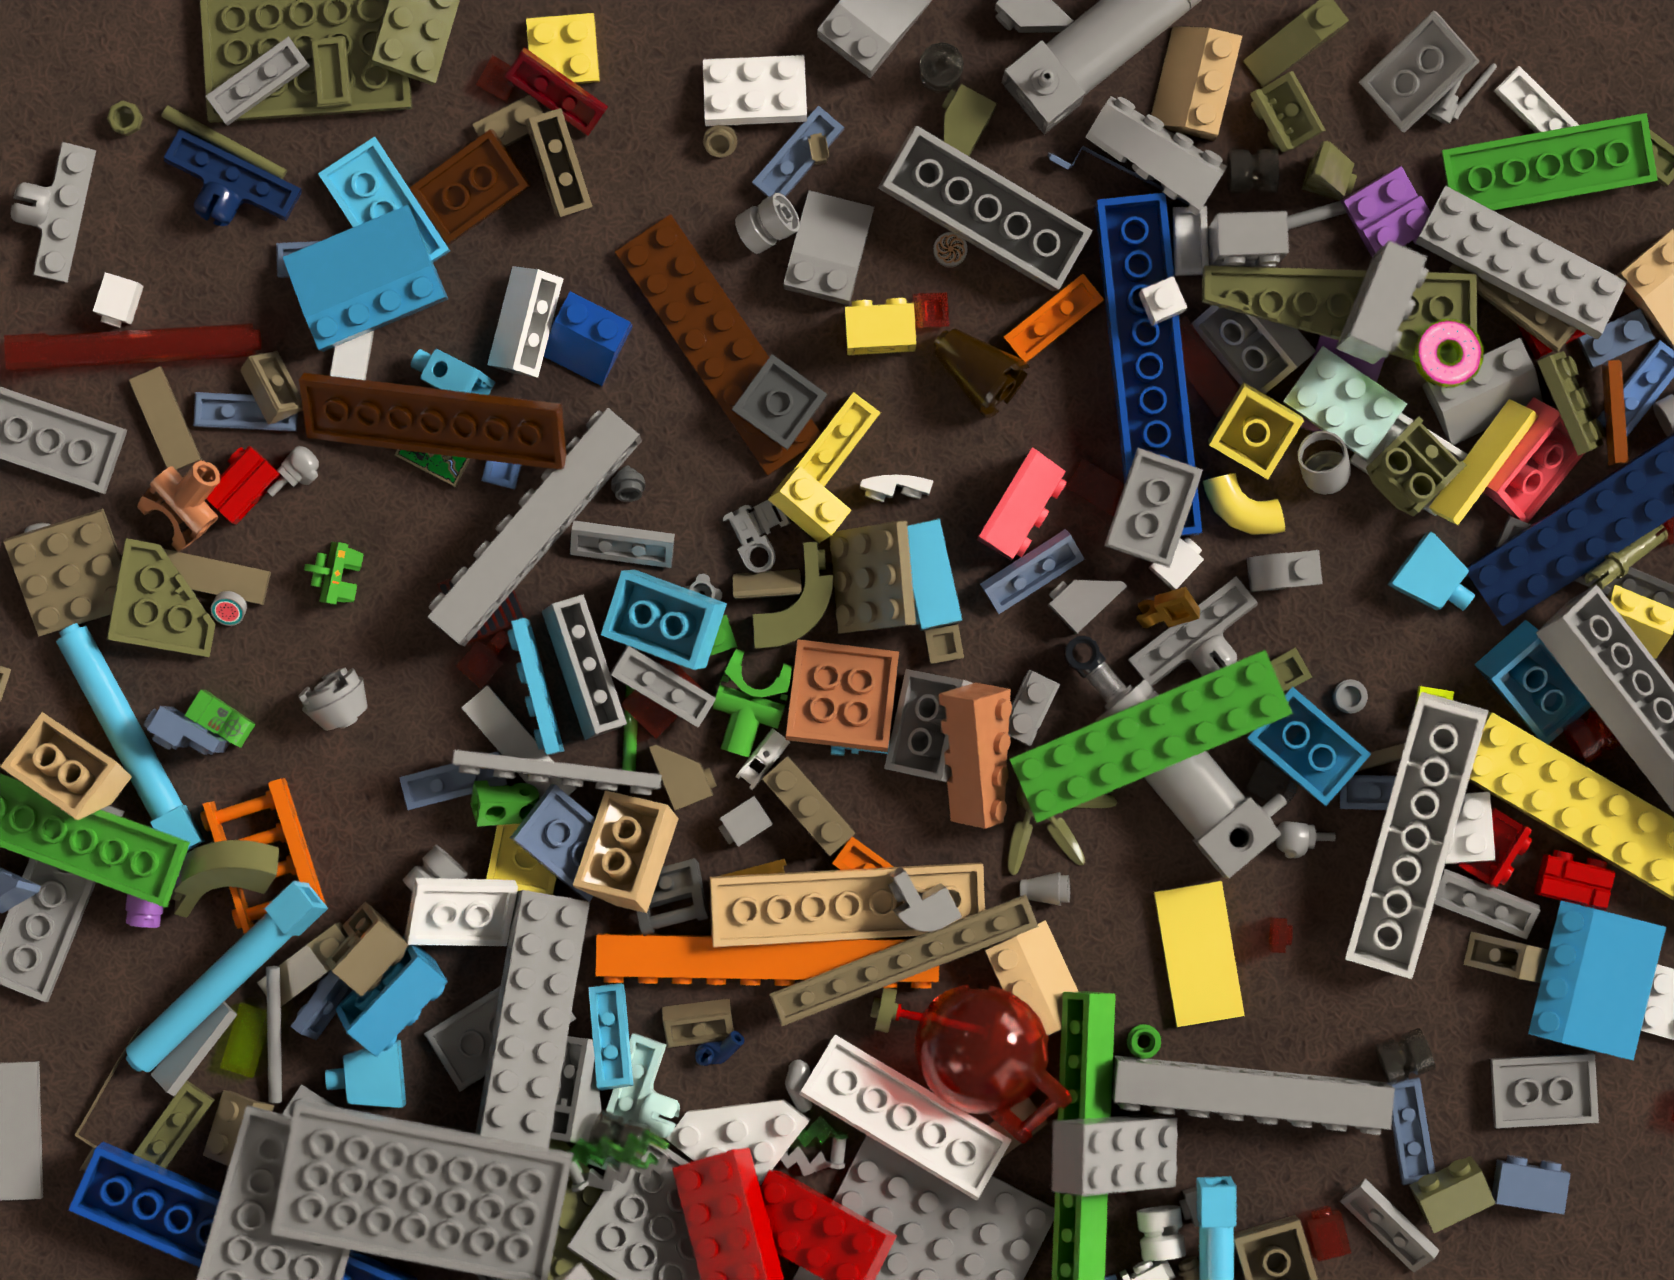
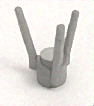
[1426,63,1497,124]

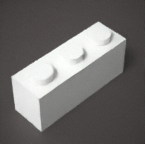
[487,266,563,377]

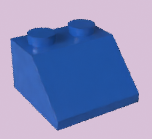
[543,291,633,386]

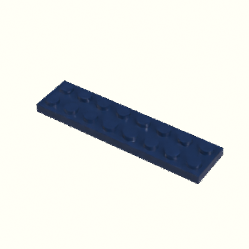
[1467,433,1674,626]

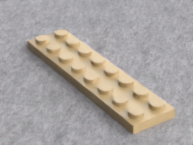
[710,863,985,947]

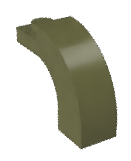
[753,542,833,649]
[171,840,279,918]

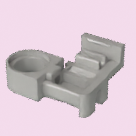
[723,500,791,573]

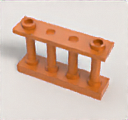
[200,778,326,934]

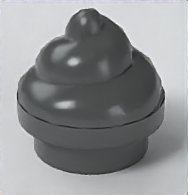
[611,465,645,502]

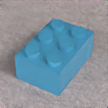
[335,935,448,1057]

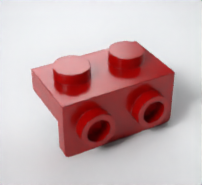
[1457,807,1532,888]

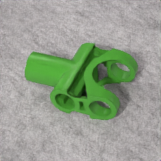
[713,649,792,758]

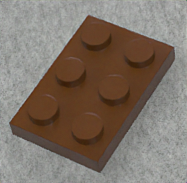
[409,129,531,244]

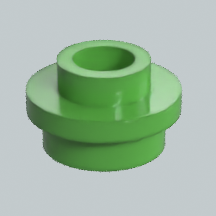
[1127,1024,1161,1059]

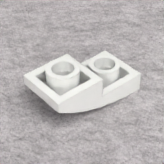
[860,475,933,502]

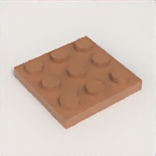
[785,639,899,752]

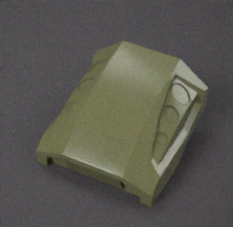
[1366,416,1466,517]

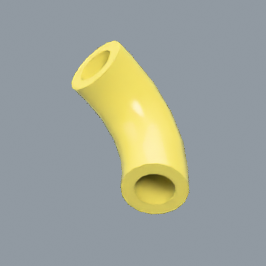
[1203,473,1285,535]

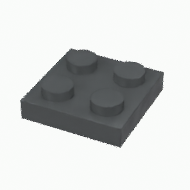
[732,354,827,451]

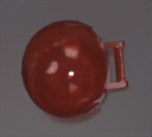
[915,984,1072,1143]

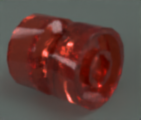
[1562,709,1622,765]

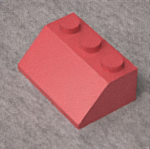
[1483,397,1585,523]
[977,448,1067,561]

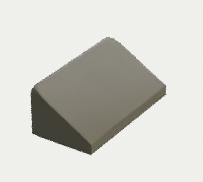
[241,351,303,424]
[733,569,802,600]
[662,999,734,1048]

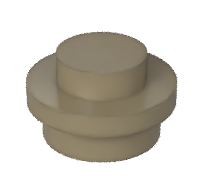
[703,125,737,158]

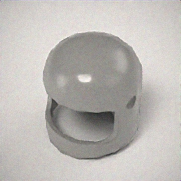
[1298,431,1351,495]

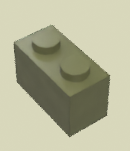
[1409,1156,1496,1233]

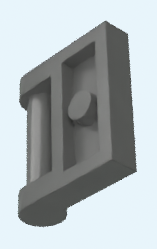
[637,858,710,935]

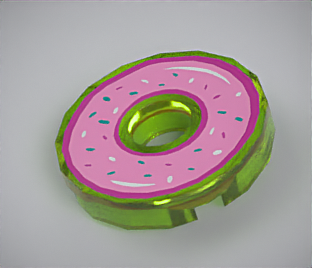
[1414,319,1483,389]

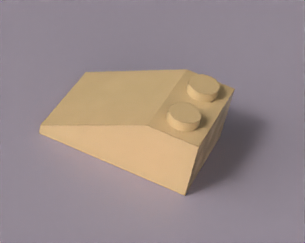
[1616,229,1674,349]

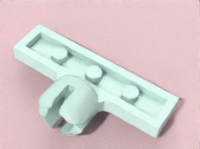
[588,1033,680,1170]

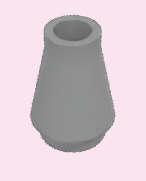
[1020,872,1070,906]

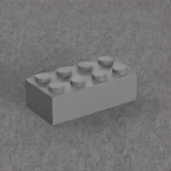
[1052,1114,1178,1196]

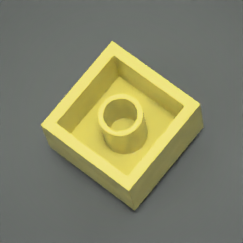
[845,298,916,355]
[1208,382,1304,479]

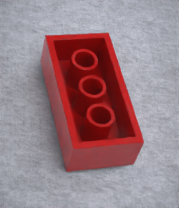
[672,1148,784,1280]
[760,1170,897,1280]

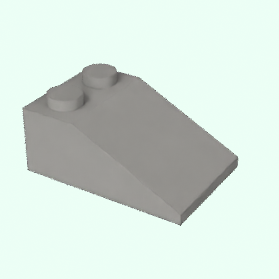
[817,0,932,79]
[783,191,874,306]

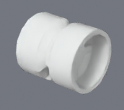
[1136,1205,1186,1261]

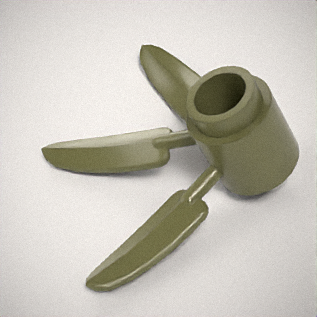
[1007,785,1117,876]

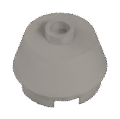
[299,667,368,731]

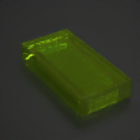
[220,1002,267,1078]

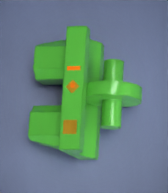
[304,542,364,604]

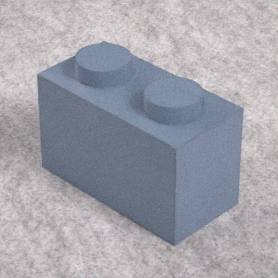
[1492,1155,1571,1215]

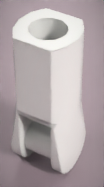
[735,728,790,790]

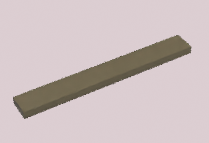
[769,894,1038,1026]

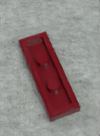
[504,47,608,136]

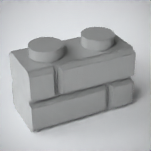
[1008,670,1060,746]

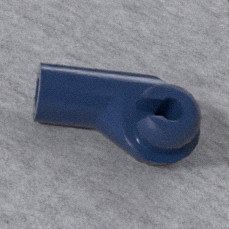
[695,1031,745,1066]

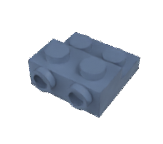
[143,706,230,755]

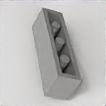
[542,594,627,740]

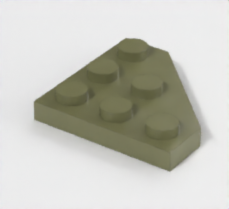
[106,538,216,657]

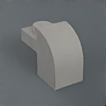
[1247,550,1323,592]
[888,867,962,932]

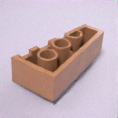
[938,683,1012,829]

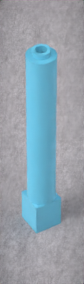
[56,623,205,851]
[126,881,328,1072]
[1197,1176,1236,1280]

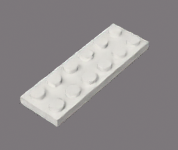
[799,1035,1012,1201]

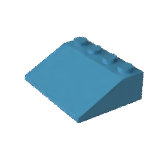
[283,205,448,352]
[1528,901,1666,1061]

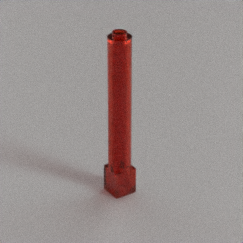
[4,323,261,373]

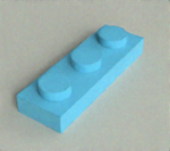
[588,983,633,1091]

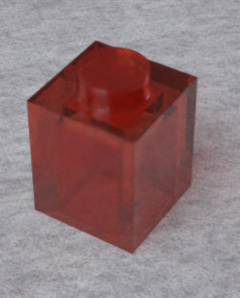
[1304,1206,1352,1262]

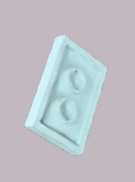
[1283,346,1407,461]

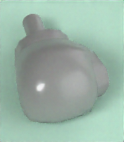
[267,446,319,497]
[1276,821,1336,858]

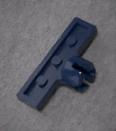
[164,129,302,227]

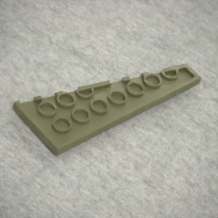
[1202,266,1477,376]

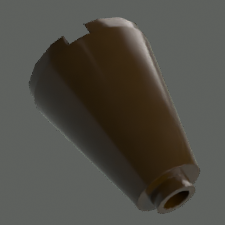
[934,328,1029,418]

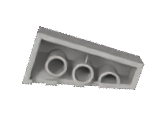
[1086,96,1227,216]

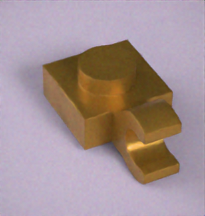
[1137,587,1200,628]

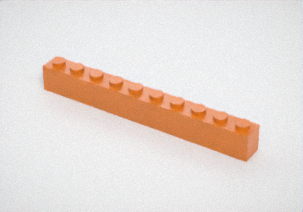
[596,933,939,988]

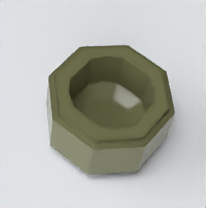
[107,100,143,136]

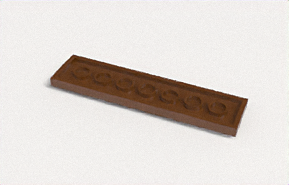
[615,214,821,476]
[299,373,566,470]

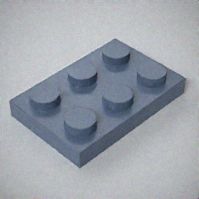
[510,784,596,902]

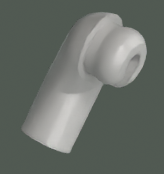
[785,1059,813,1113]

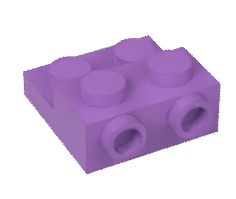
[1341,166,1431,257]

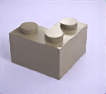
[325,901,409,997]

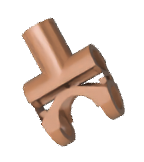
[137,460,220,552]

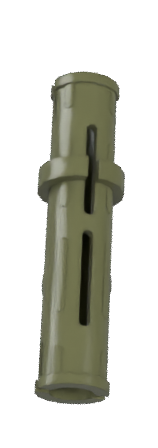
[1585,524,1668,590]

